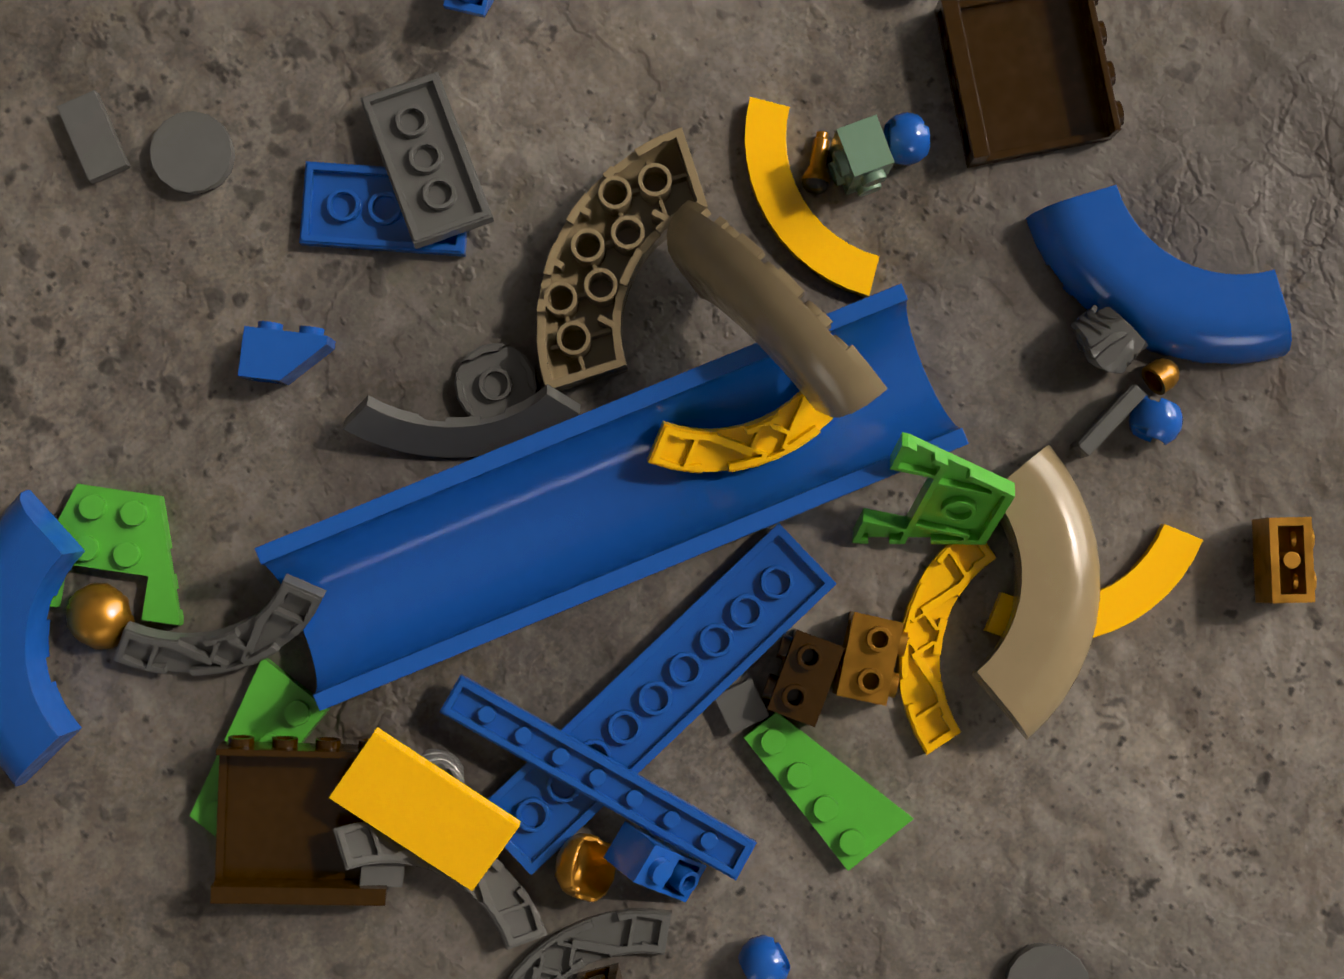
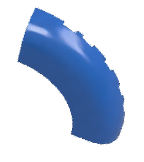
[1026,185,1292,365]
[0,490,85,786]

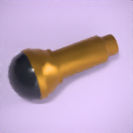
[802,131,830,194]

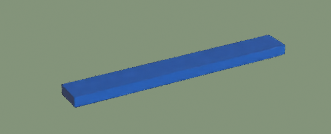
[440,674,757,880]

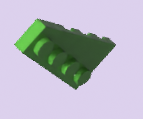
[190,658,330,837]
[743,712,914,871]

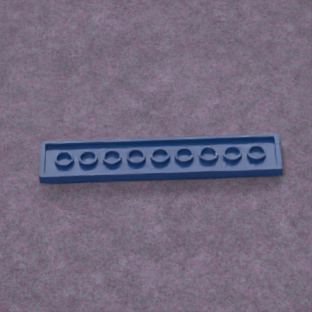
[488,523,837,875]

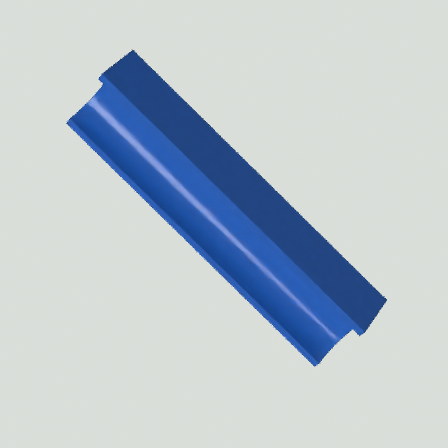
[255,284,969,711]

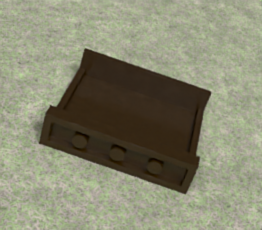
[934,0,1124,168]
[210,735,387,906]

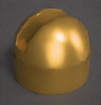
[1142,358,1180,395]

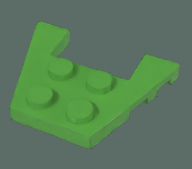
[852,432,1015,545]
[50,484,184,625]

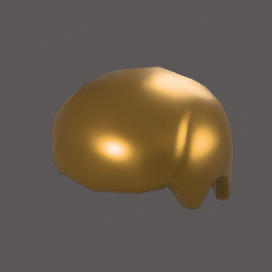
[66,583,135,650]
[555,833,616,902]

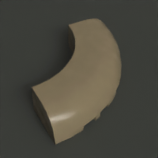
[537,127,708,391]
[667,200,888,417]
[971,445,1100,740]

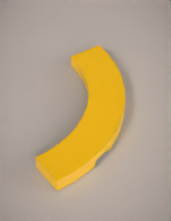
[744,97,879,298]
[647,391,834,473]
[984,524,1203,638]
[897,543,996,755]

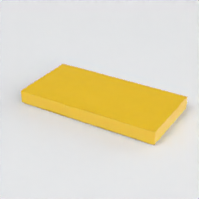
[329,727,521,891]

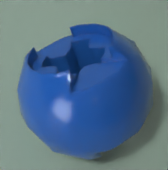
[884,112,930,166]
[1128,395,1183,445]
[738,935,790,979]

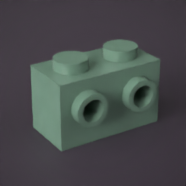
[828,114,894,197]

